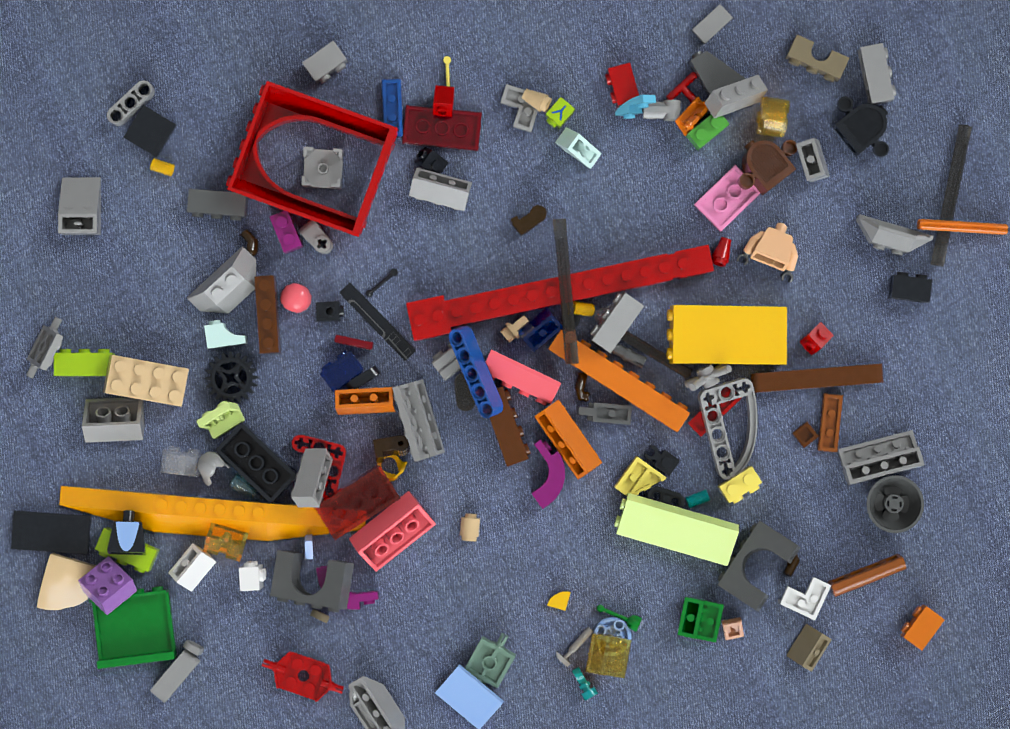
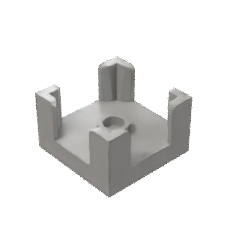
[301,147,344,190]

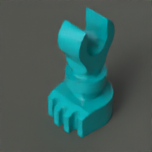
[572,667,598,701]

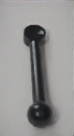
[366,268,398,297]

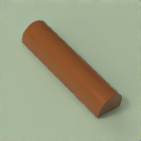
[828,554,907,597]

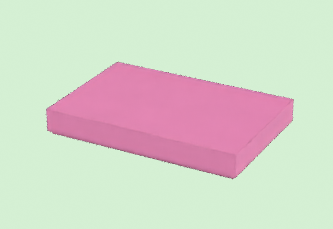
[694,165,760,232]

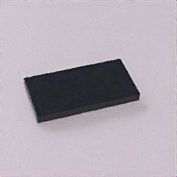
[11,510,91,554]

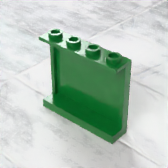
[89,586,177,669]

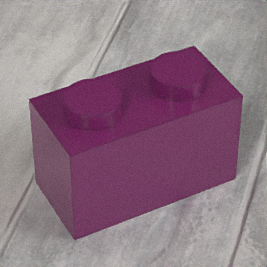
[270,211,304,254]

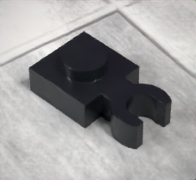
[644,445,680,476]

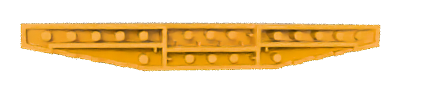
[59,486,367,541]

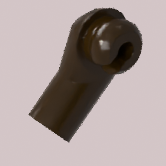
[240,229,259,256]
[575,373,590,402]
[783,555,799,577]

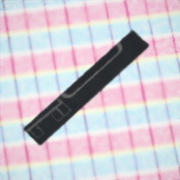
[340,283,416,361]

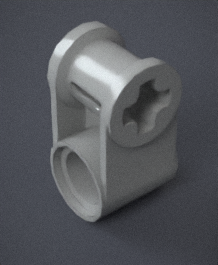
[298,220,333,254]

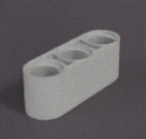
[107,80,155,126]
[150,649,201,703]

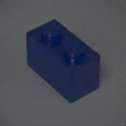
[518,308,564,352]
[320,350,365,392]

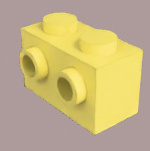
[717,466,762,504]

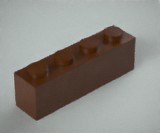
[254,275,281,354]
[490,387,531,467]

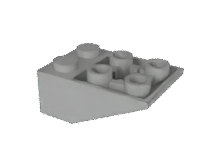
[58,177,101,235]

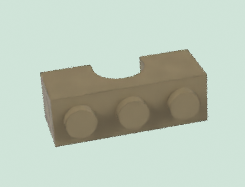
[785,35,849,82]

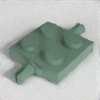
[465,633,516,688]

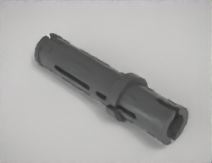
[591,340,647,369]

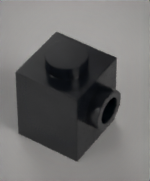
[316,301,344,322]

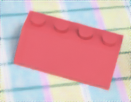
[486,350,561,406]
[349,491,436,572]

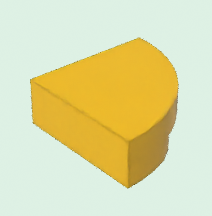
[547,591,571,611]

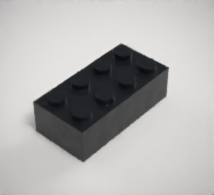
[215,422,297,503]

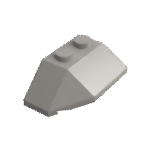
[856,214,934,256]
[187,246,256,314]
[348,676,405,729]

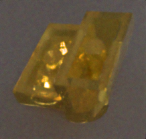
[585,633,632,679]

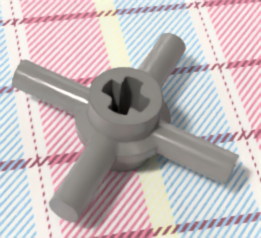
[684,364,732,391]

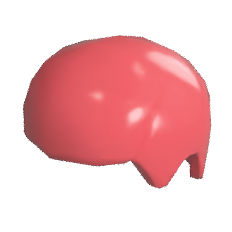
[280,283,312,313]

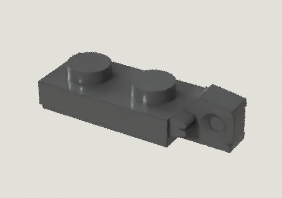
[578,402,632,425]

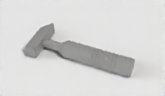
[556,627,594,667]

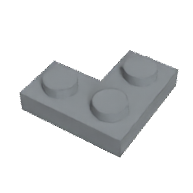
[501,84,538,133]

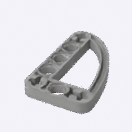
[698,378,757,480]

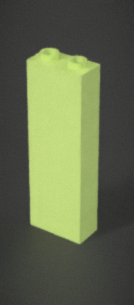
[614,493,739,566]

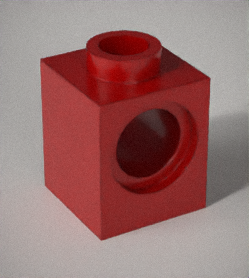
[433,85,455,117]

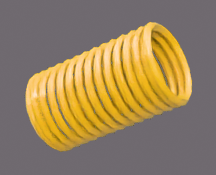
[150,158,175,177]
[570,301,595,316]

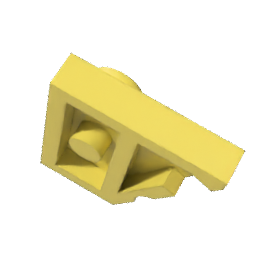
[614,456,667,496]

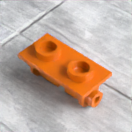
[675,96,709,136]

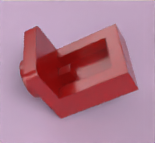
[800,322,834,355]

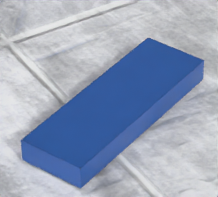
[382,79,403,137]

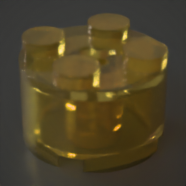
[756,96,790,138]

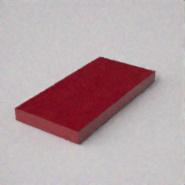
[402,105,482,151]

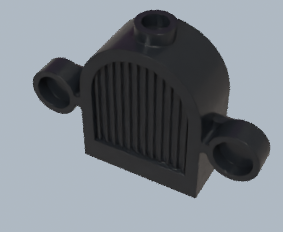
[833,96,889,157]

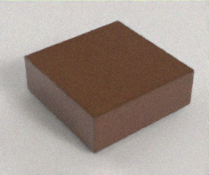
[792,421,819,448]

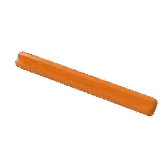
[917,219,1008,235]

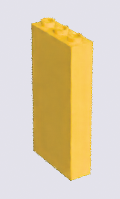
[666,305,787,365]

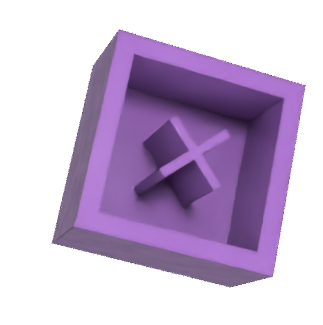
[78,556,137,615]

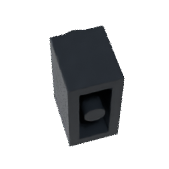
[888,272,933,303]

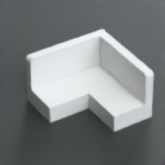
[778,577,831,620]

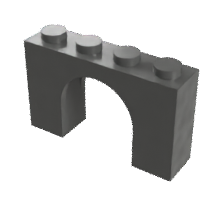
[717,521,801,612]
[270,550,354,613]

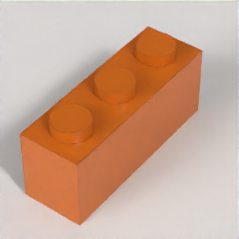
[335,387,395,415]

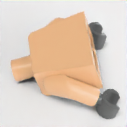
[737,223,798,283]

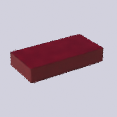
[334,335,374,350]

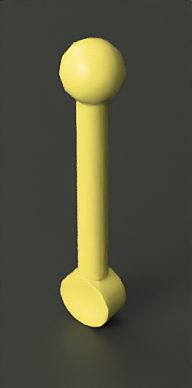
[443,56,451,86]

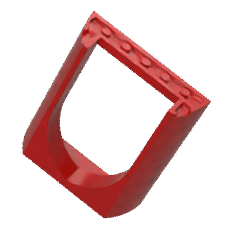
[226,81,398,237]

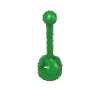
[597,604,642,632]

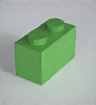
[686,115,729,151]

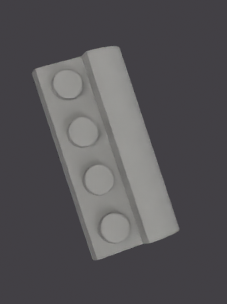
[392,379,445,462]
[838,430,925,485]

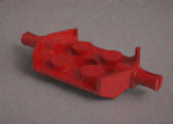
[262,651,344,702]

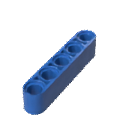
[449,326,503,418]

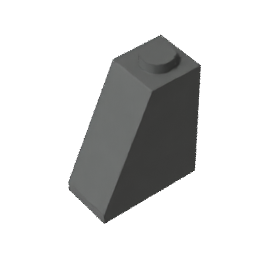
[689,51,745,97]

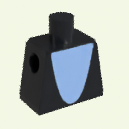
[107,510,146,555]

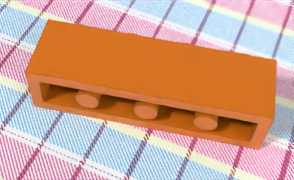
[534,399,602,479]

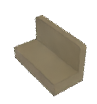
[787,624,832,672]

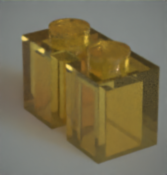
[203,522,249,562]

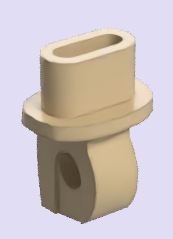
[500,316,529,343]

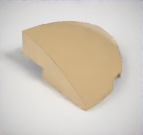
[37,553,96,610]

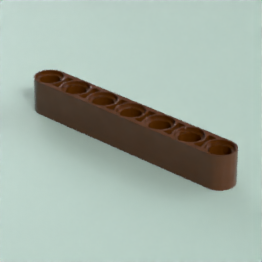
[750,363,884,393]

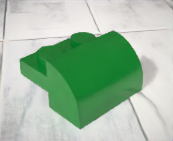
[677,597,724,643]

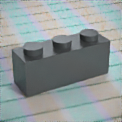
[187,189,248,221]

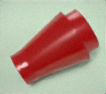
[711,237,732,267]

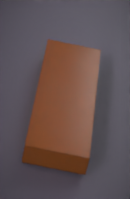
[817,393,843,452]

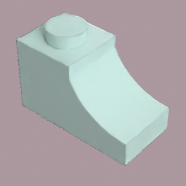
[555,127,602,169]
[204,320,248,349]

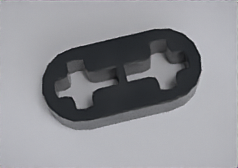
[345,365,381,389]

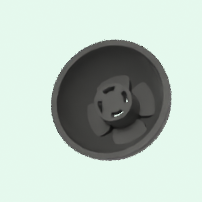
[866,475,924,533]

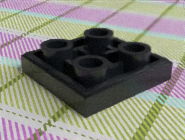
[124,105,177,157]

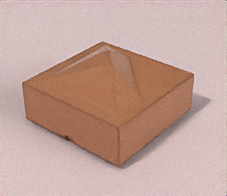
[722,617,744,640]

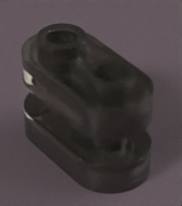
[454,373,475,411]

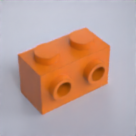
[900,604,945,651]

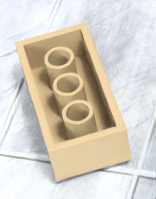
[103,354,189,407]

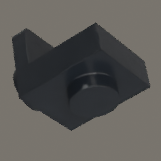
[415,147,449,174]

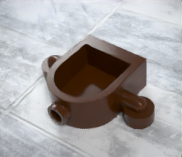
[738,140,798,196]

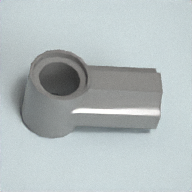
[643,100,681,121]

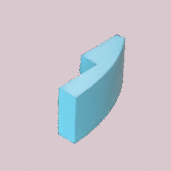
[615,95,656,119]

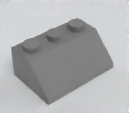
[82,397,145,443]

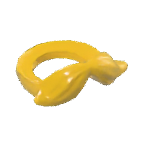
[377,455,408,483]

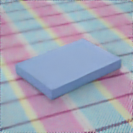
[435,664,504,729]

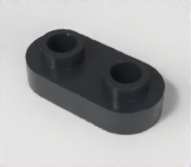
[647,486,685,508]

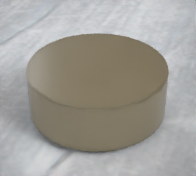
[310,609,330,623]

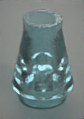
[228,473,257,499]

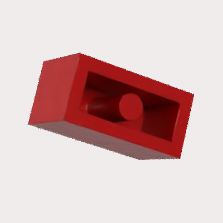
[605,62,639,108]

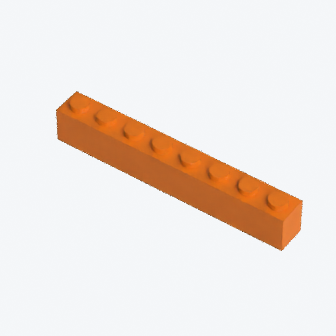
[548,329,690,432]

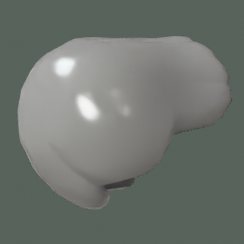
[197,451,231,486]

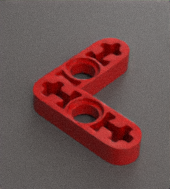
[292,435,347,498]

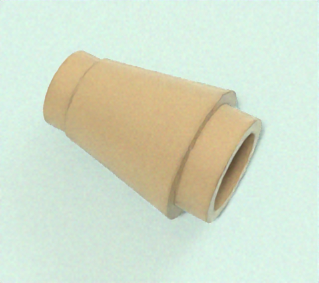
[522,89,552,112]

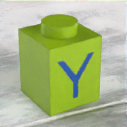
[545,97,575,129]

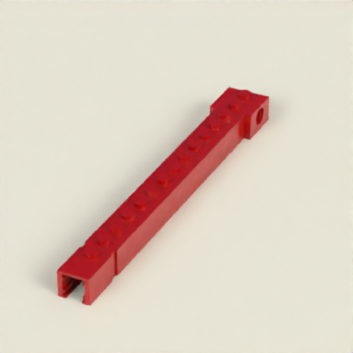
[406,244,714,341]

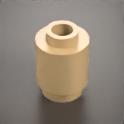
[460,513,480,541]

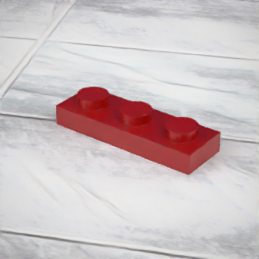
[687,387,742,437]

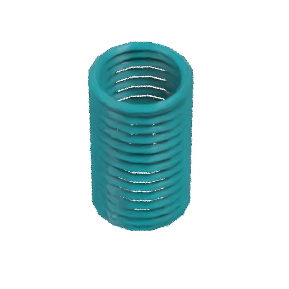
[685,489,710,508]

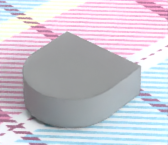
[183,640,204,656]

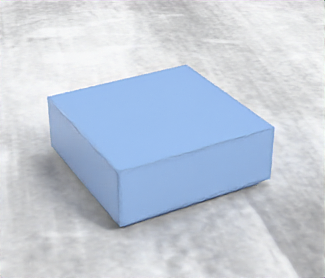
[305,534,313,559]

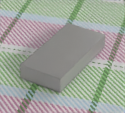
[692,4,733,45]

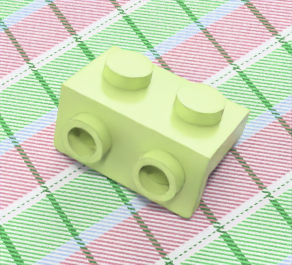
[197,401,245,439]

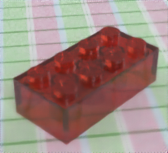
[314,465,401,540]

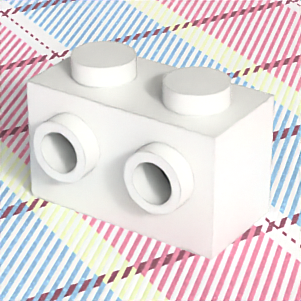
[168,543,216,591]
[239,561,267,591]

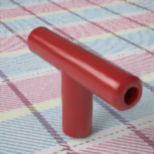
[666,72,697,103]

